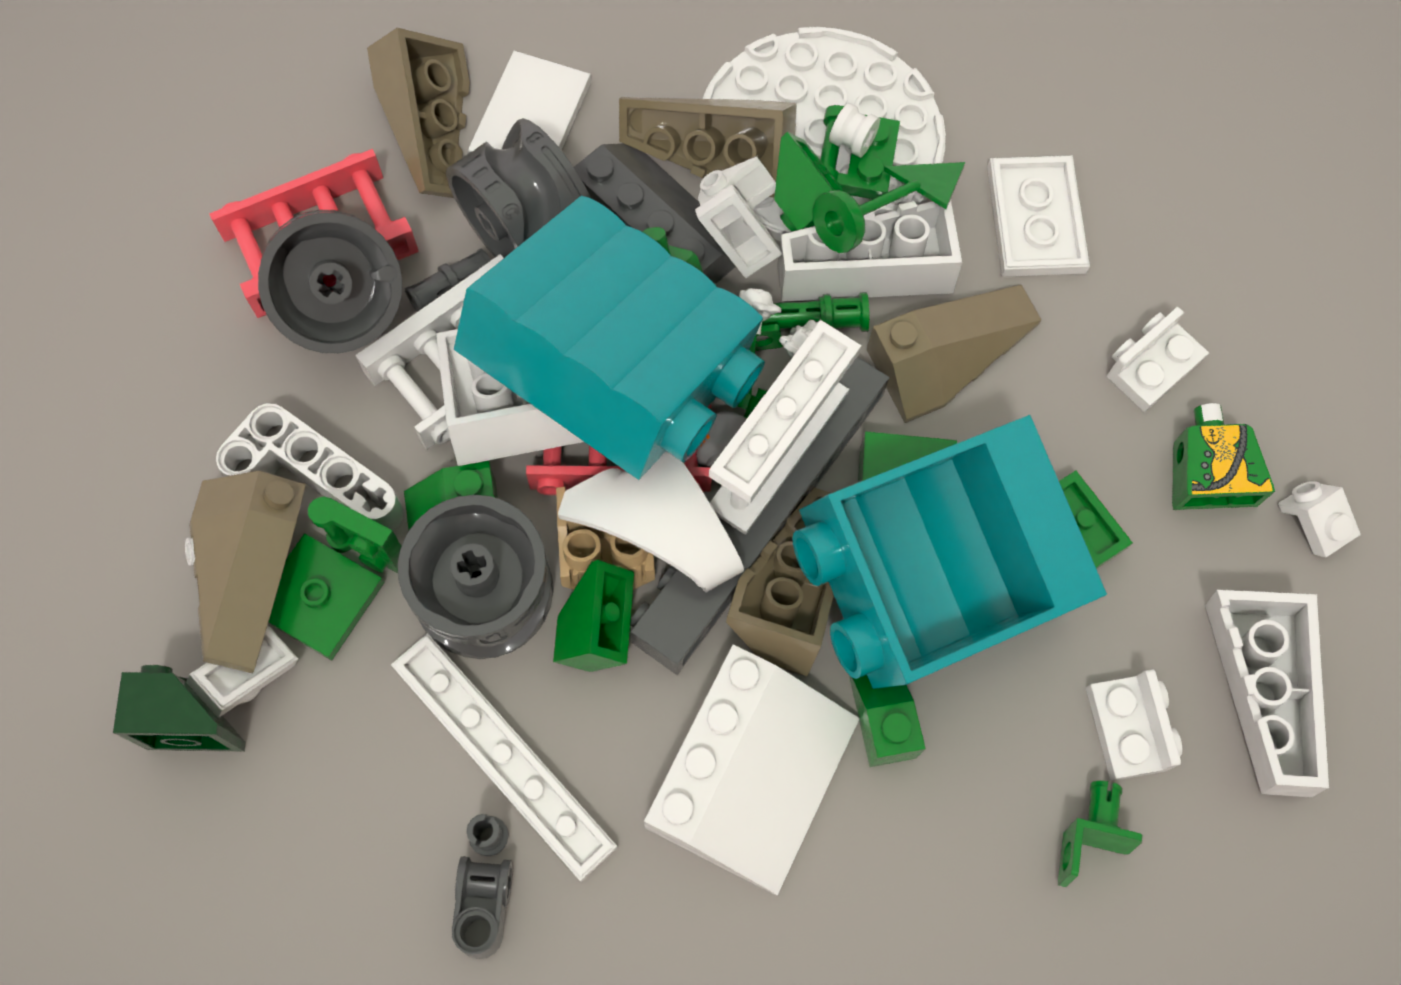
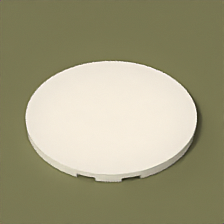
[703,27,946,241]

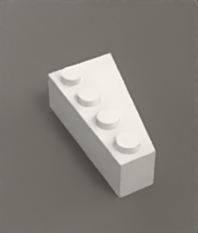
[778,200,962,301]
[1205,590,1329,797]

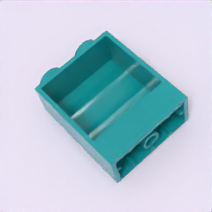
[453,195,765,480]
[792,415,1107,689]

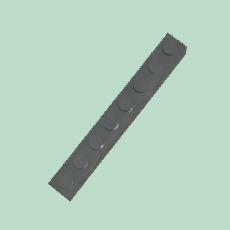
[630,357,890,675]

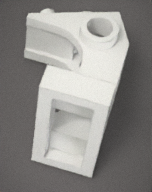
[695,156,782,278]

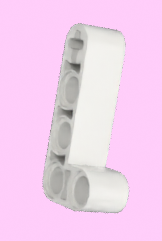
[216,403,404,530]

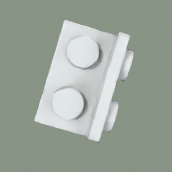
[1107,307,1209,413]
[1086,669,1182,781]

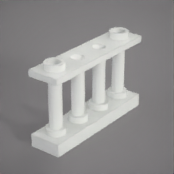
[355,254,503,450]
[709,320,862,535]

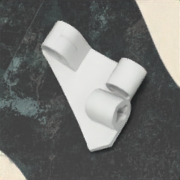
[558,451,744,592]

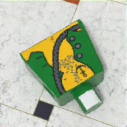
[1172,403,1275,510]

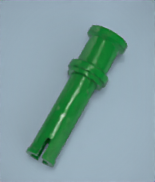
[762,292,870,332]

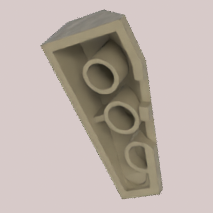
[367,28,470,198]
[619,97,797,198]
[866,284,1041,423]
[189,471,306,674]
[726,487,834,676]

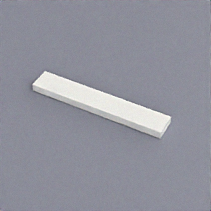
[391,633,618,882]

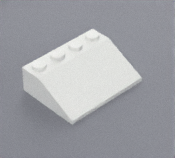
[436,329,584,466]
[644,644,860,896]

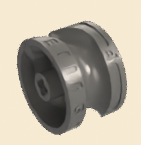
[446,118,591,258]
[258,209,402,354]
[398,495,553,659]

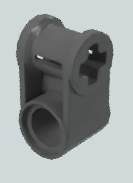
[452,856,513,959]

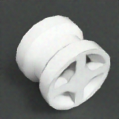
[829,103,881,158]

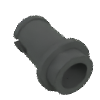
[466,814,509,856]

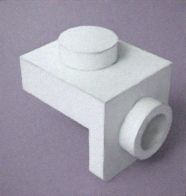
[1278,481,1361,558]

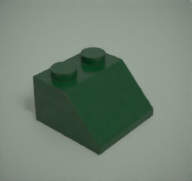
[113,665,246,752]

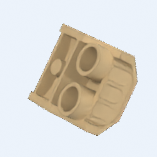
[556,487,655,590]

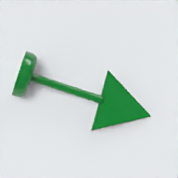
[812,162,965,253]

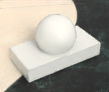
[186,625,298,718]

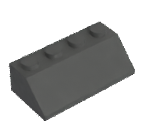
[574,143,736,284]

